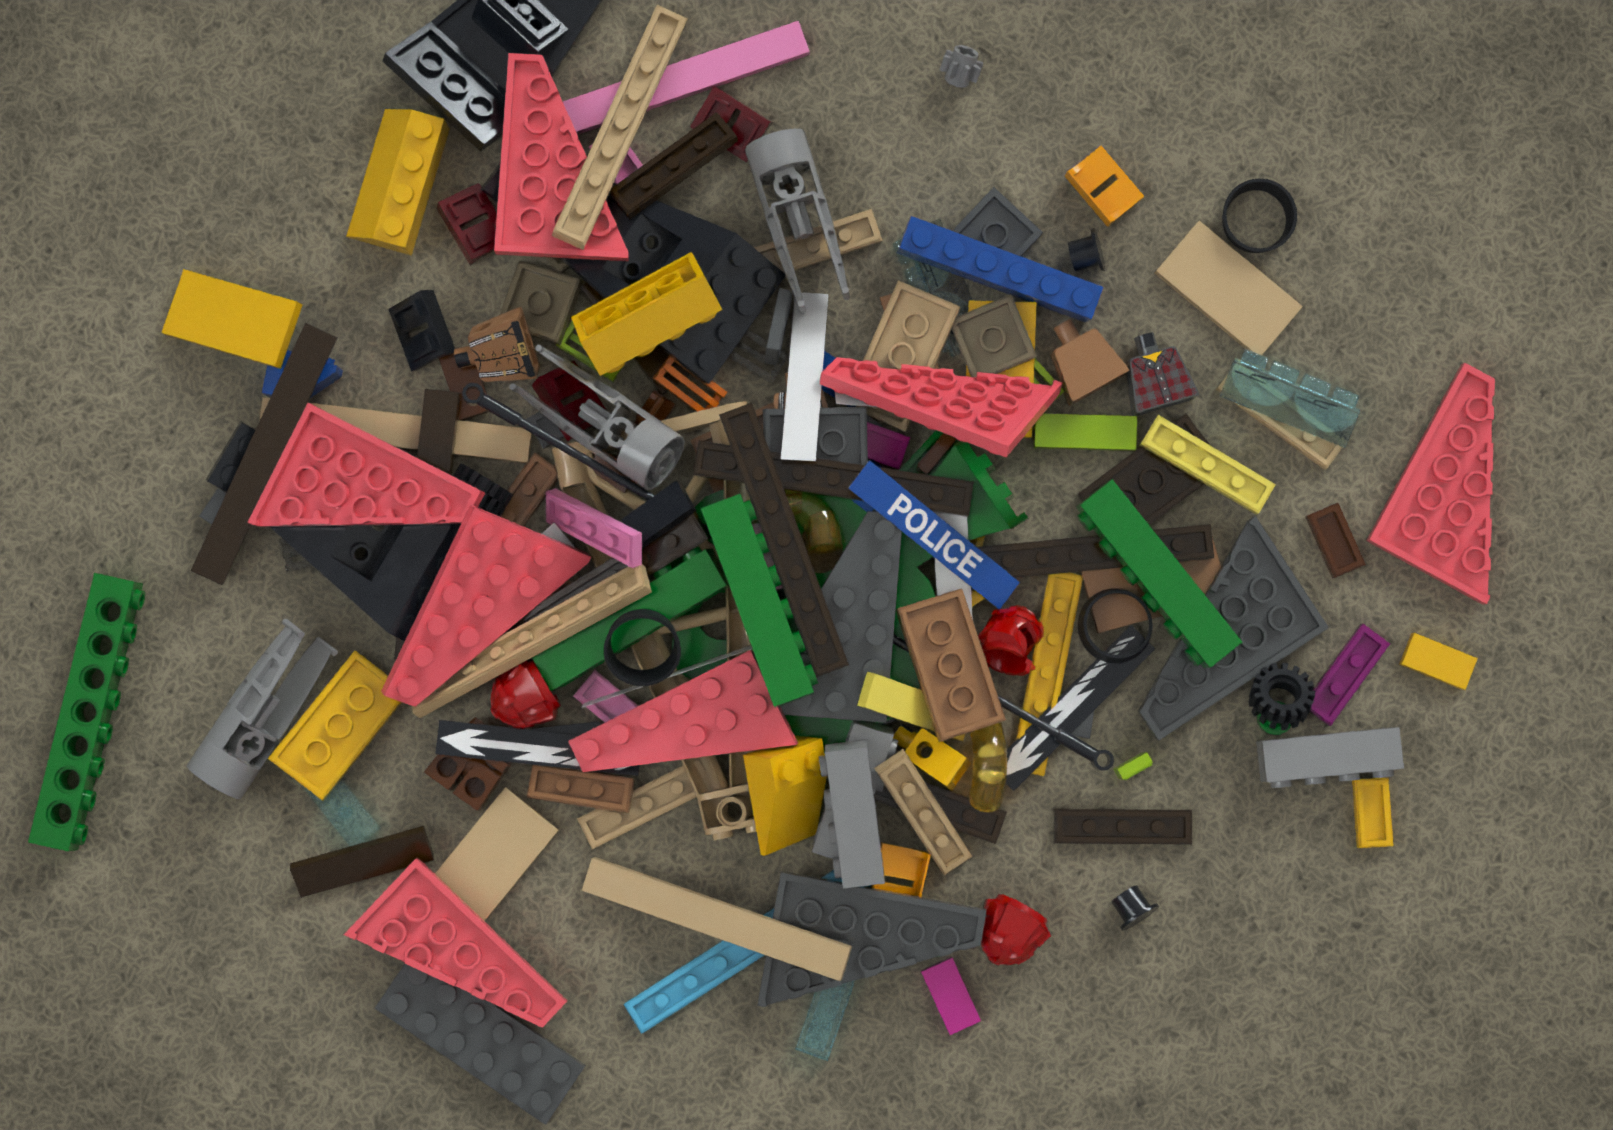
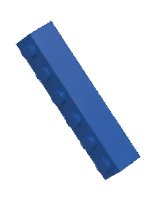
[896,216,1103,323]

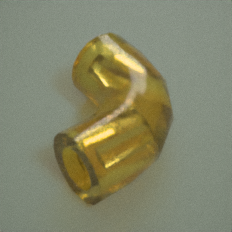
[784,490,843,554]
[968,722,1007,812]

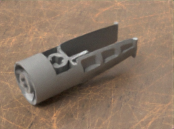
[745,128,850,314]
[509,345,685,490]
[186,619,338,800]

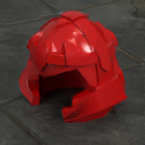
[978,605,1044,676]
[490,659,561,728]
[981,894,1051,966]

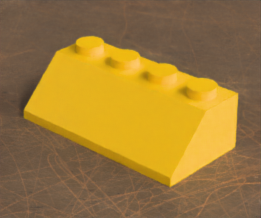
[346,109,450,256]
[571,252,723,376]

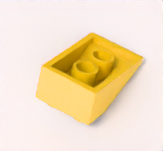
[743,736,827,856]

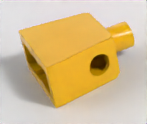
[893,724,971,791]

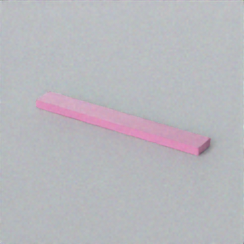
[563,21,810,135]

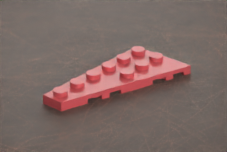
[568,650,798,772]
[344,858,568,1028]

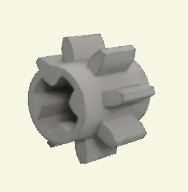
[939,45,983,88]

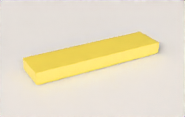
[1140,415,1276,515]
[857,672,965,741]

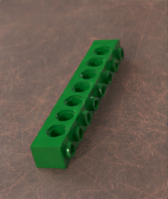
[28,573,145,852]

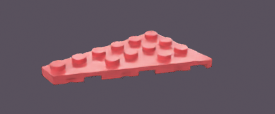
[494,53,629,261]
[820,357,1062,457]
[1366,363,1495,605]
[248,403,485,527]
[381,504,591,707]

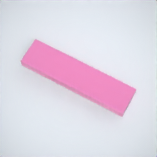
[546,488,642,568]

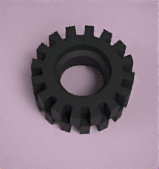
[453,463,513,517]
[1248,663,1315,730]

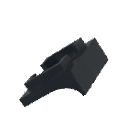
[388,290,455,371]

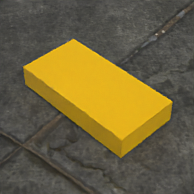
[1399,633,1478,690]
[1352,777,1393,848]

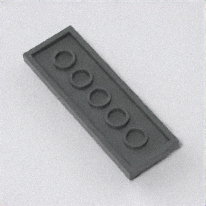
[375,964,586,1125]

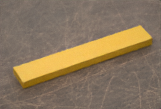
[1015,573,1083,776]

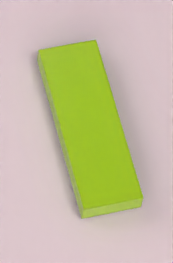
[1034,413,1137,451]

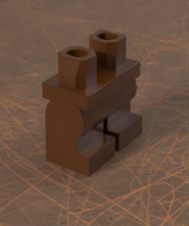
[424,717,511,811]

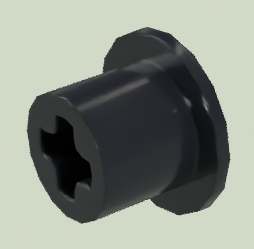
[1068,228,1105,271]
[1112,885,1159,931]

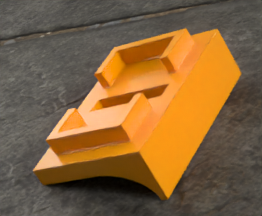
[1065,146,1144,227]
[871,842,931,897]

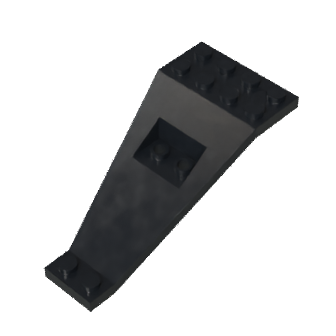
[382,0,602,152]
[480,162,786,384]
[206,421,461,642]

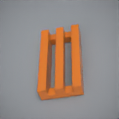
[652,355,728,412]

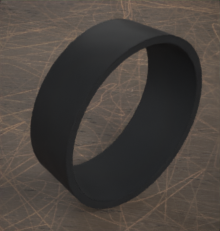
[1222,178,1297,253]
[1078,589,1153,663]
[604,609,681,686]

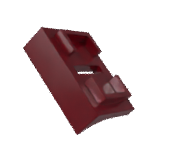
[690,86,773,162]
[437,183,497,266]
[531,360,606,442]

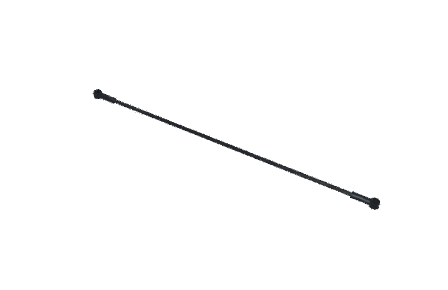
[462,383,1114,771]

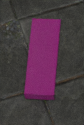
[1310,623,1390,726]

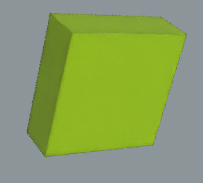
[1113,752,1153,780]

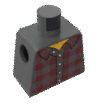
[1125,332,1199,416]

